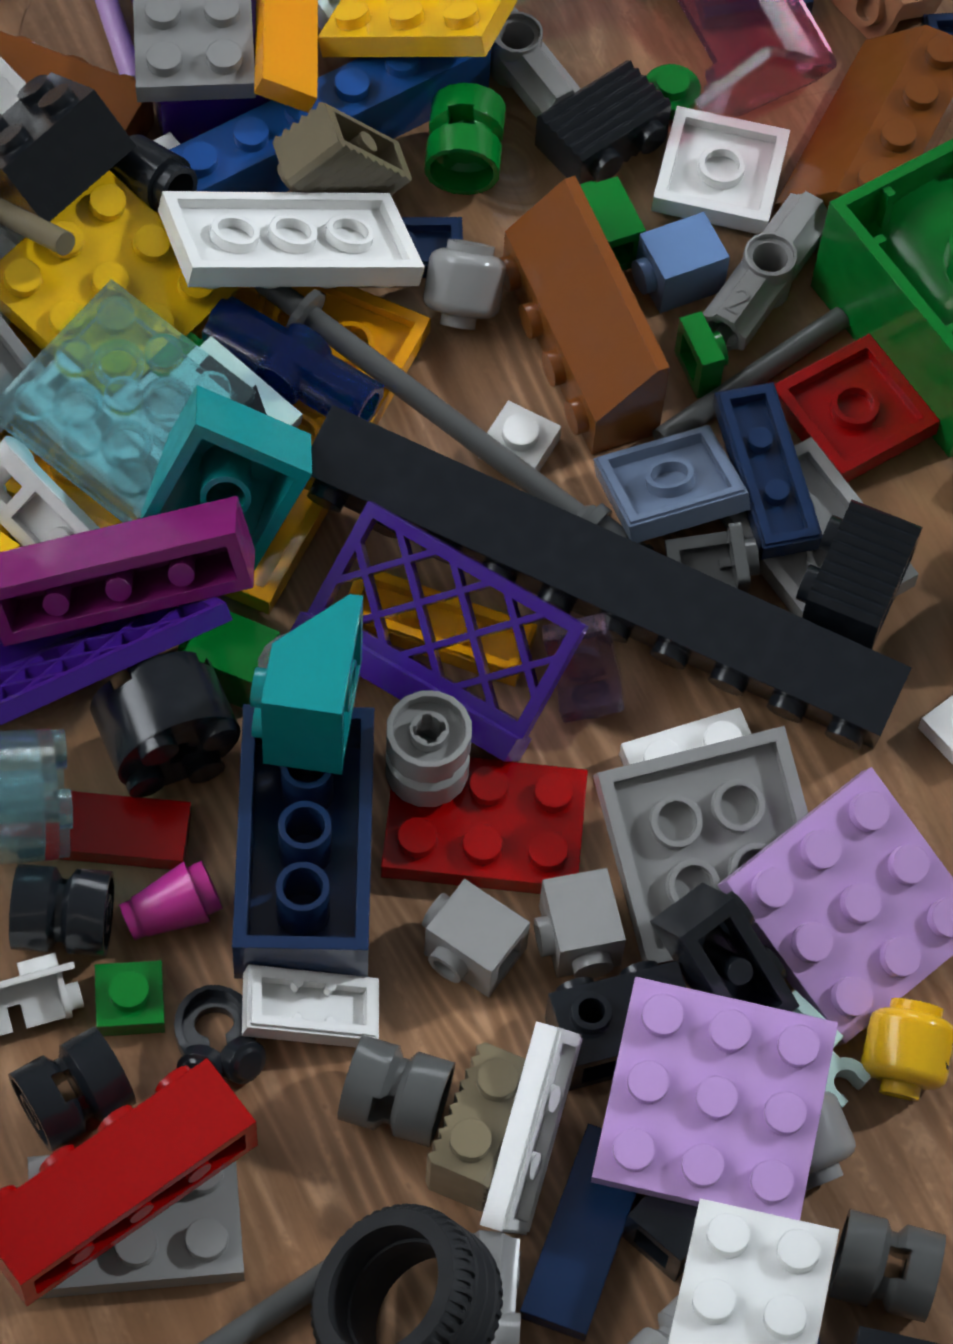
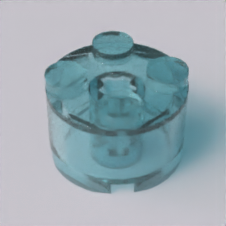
[0,728,73,865]

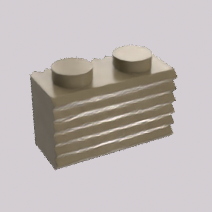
[273,102,412,196]
[425,1042,526,1211]

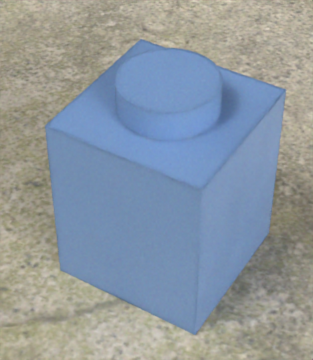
[631,212,730,313]

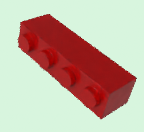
[0,1058,258,1307]

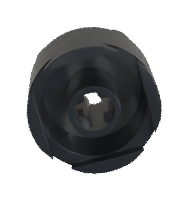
[90,651,241,798]

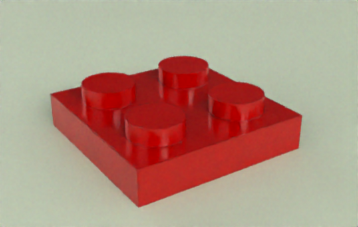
[774,333,940,482]

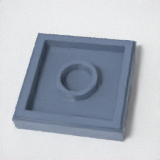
[593,425,751,543]

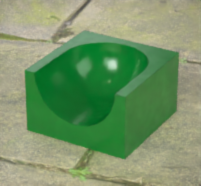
[810,139,953,458]

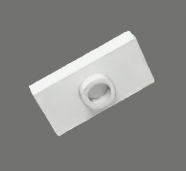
[242,964,379,1047]

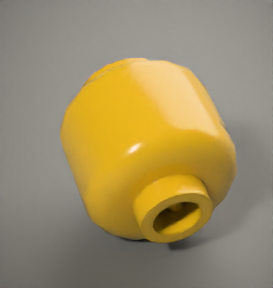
[861,998,953,1101]

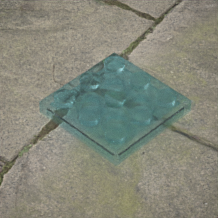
[0,279,256,523]

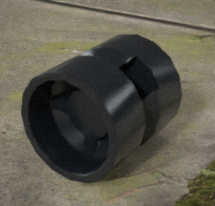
[9,864,115,956]
[8,1026,136,1151]

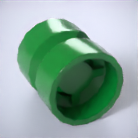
[424,82,506,195]

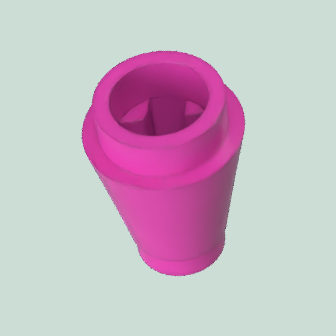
[119,860,223,941]

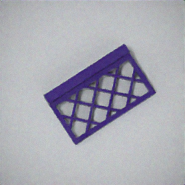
[289,501,589,762]
[0,597,233,726]

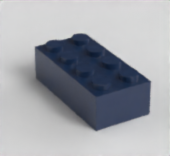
[232,704,375,979]

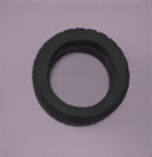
[310,1203,503,1344]

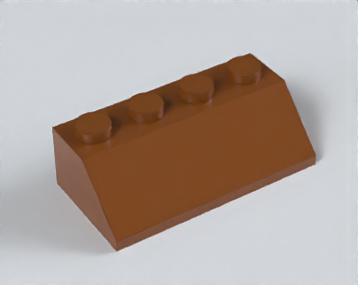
[773,25,953,212]
[499,176,670,455]

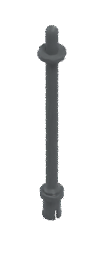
[255,287,654,550]

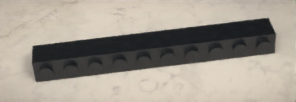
[304,405,912,750]

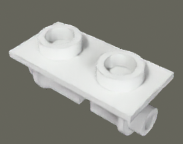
[0,952,84,1036]

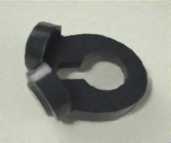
[174,985,266,1084]

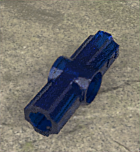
[202,296,384,422]

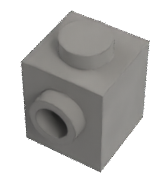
[534,868,626,979]
[422,879,530,998]

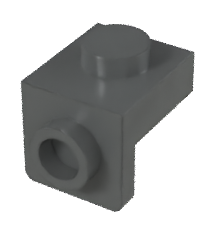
[665,522,760,593]

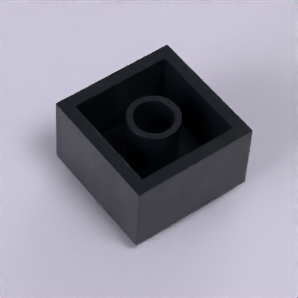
[0,72,136,222]

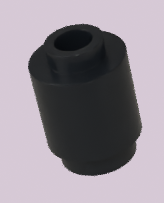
[110,134,198,212]

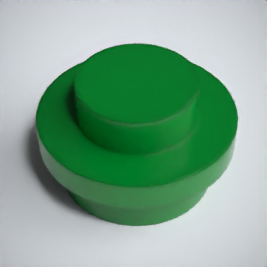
[646,64,701,120]

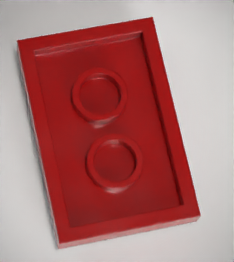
[381,757,588,894]

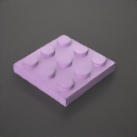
[717,767,953,1046]
[591,976,838,1220]

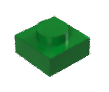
[674,311,729,399]
[94,960,165,1037]

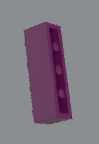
[0,496,255,647]

